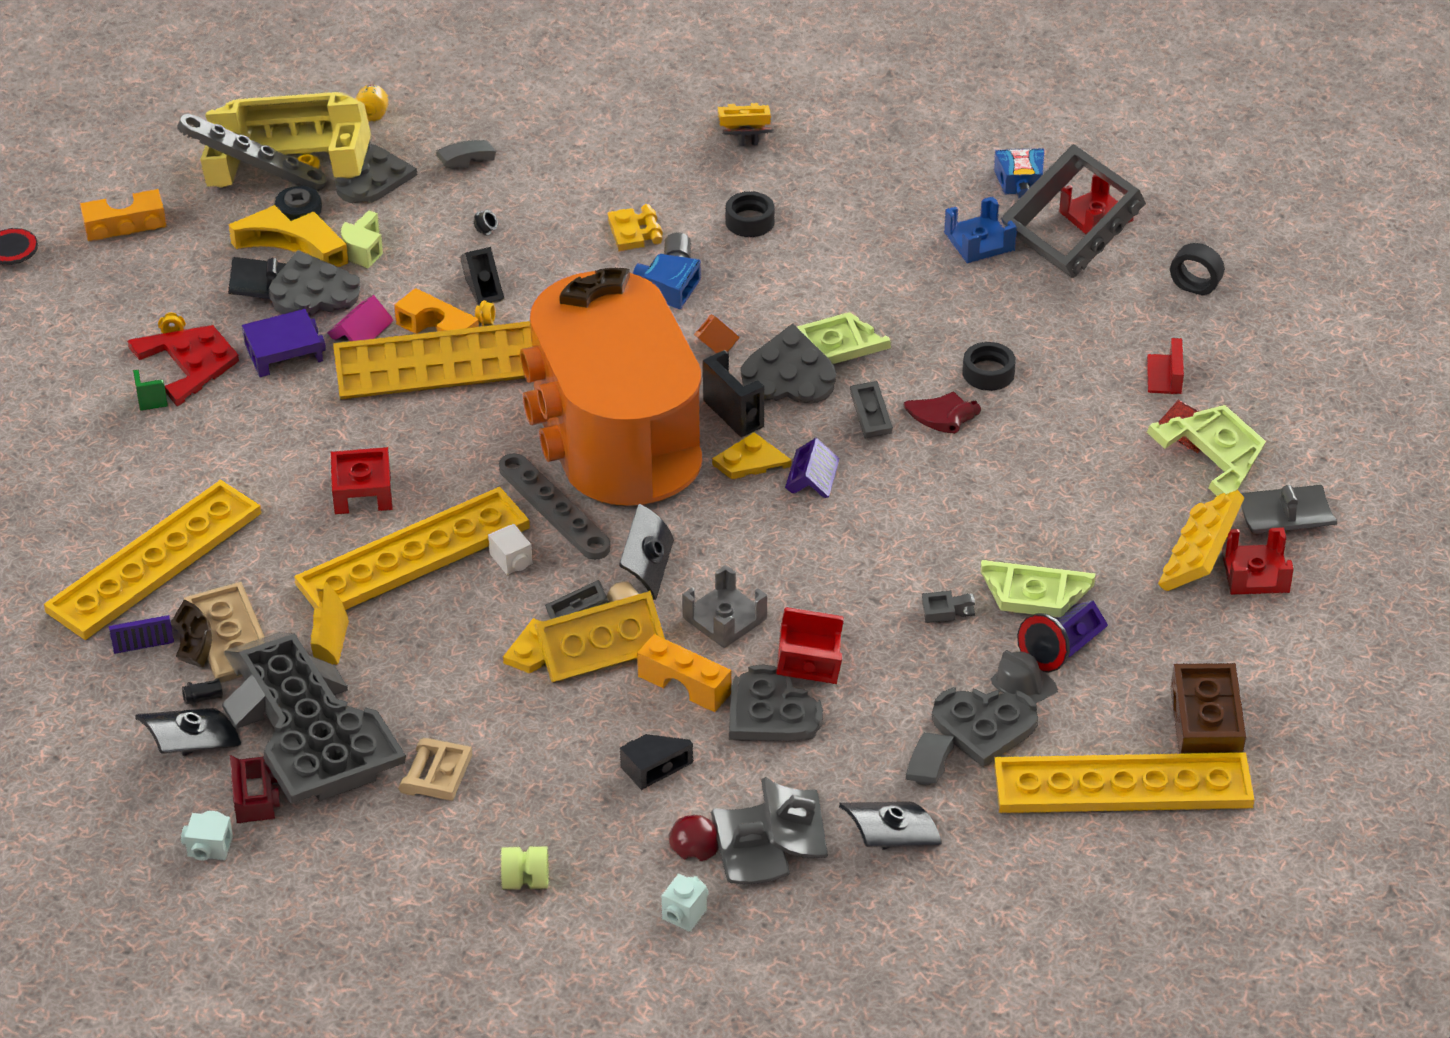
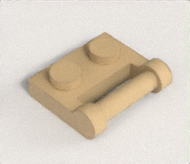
[399,738,472,801]

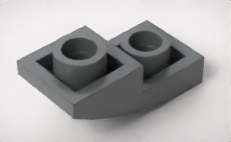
[436,140,496,169]
[906,732,954,785]

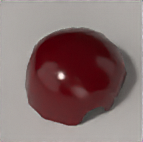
[668,815,719,862]

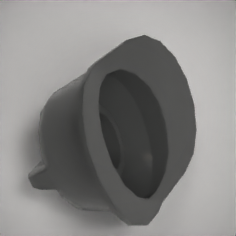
[991,650,1058,703]

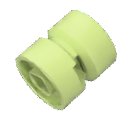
[501,846,549,890]

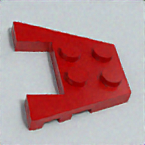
[127,325,239,406]

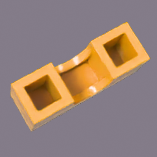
[80,189,167,241]
[394,288,479,334]
[637,634,731,712]

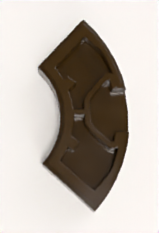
[559,268,630,308]
[171,600,212,667]

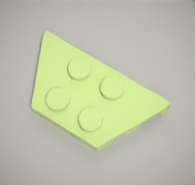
[797,312,891,364]
[981,560,1095,618]

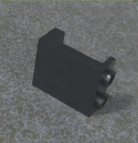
[702,350,764,437]

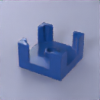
[944,197,1017,263]

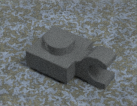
[922,590,975,623]

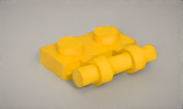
[718,103,771,129]
[607,204,663,251]

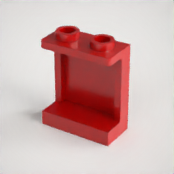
[776,607,844,684]

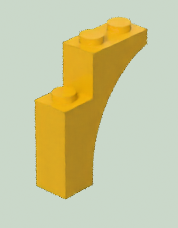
[228,205,348,267]

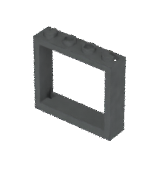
[1000,144,1146,278]

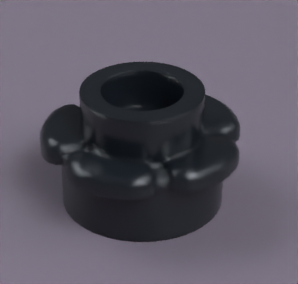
[474,210,498,235]

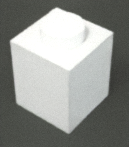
[488,524,533,575]

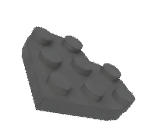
[335,141,417,204]
[269,250,360,315]
[741,323,836,403]
[729,664,823,741]
[932,687,1038,767]

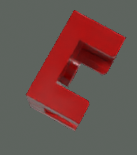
[1059,174,1133,234]
[331,447,393,515]
[1222,528,1294,595]

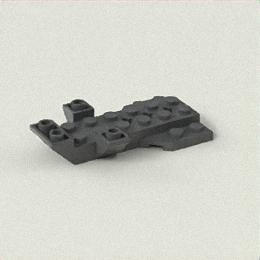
[222,632,406,804]

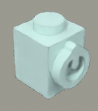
[181,811,233,861]
[661,873,709,932]

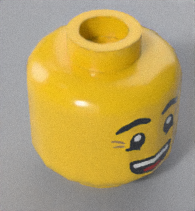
[355,85,389,121]

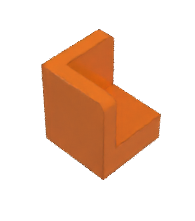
[694,314,740,354]

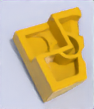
[310,581,349,665]

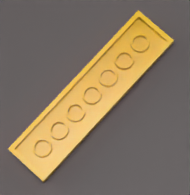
[44,480,261,640]
[294,487,530,610]
[994,752,1255,813]

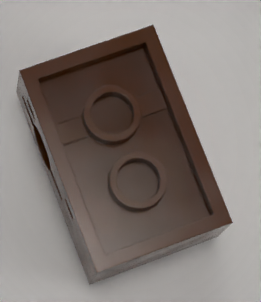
[1170,663,1246,754]

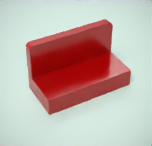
[1147,338,1184,394]

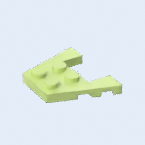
[1146,405,1266,496]

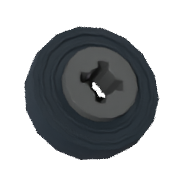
[274,186,322,221]

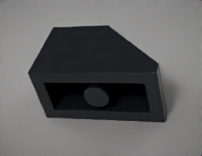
[460,247,504,305]
[620,734,693,790]

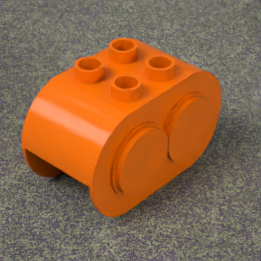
[520,271,703,506]

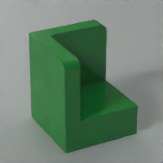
[133,369,168,411]

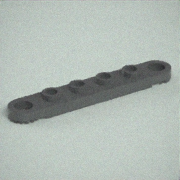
[177,114,327,191]
[499,453,610,560]

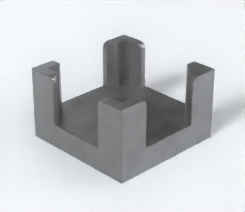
[682,564,767,648]

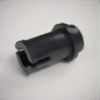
[182,678,223,706]

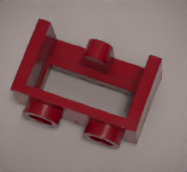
[230,755,280,824]

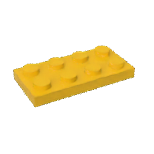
[1158,489,1244,591]
[534,591,665,683]

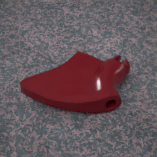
[904,392,981,434]

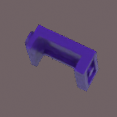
[242,309,326,378]

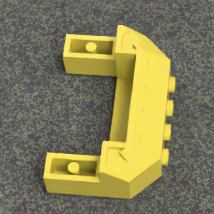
[200,92,371,187]

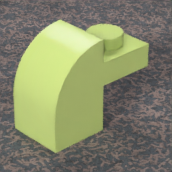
[341,210,383,268]

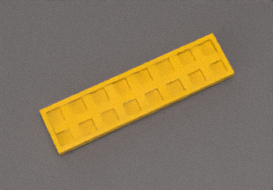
[333,321,532,400]

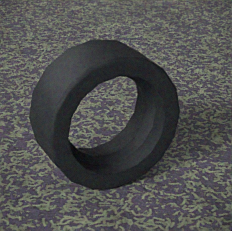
[725,191,775,237]
[1170,243,1225,296]
[962,342,1016,391]

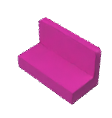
[327,295,393,341]

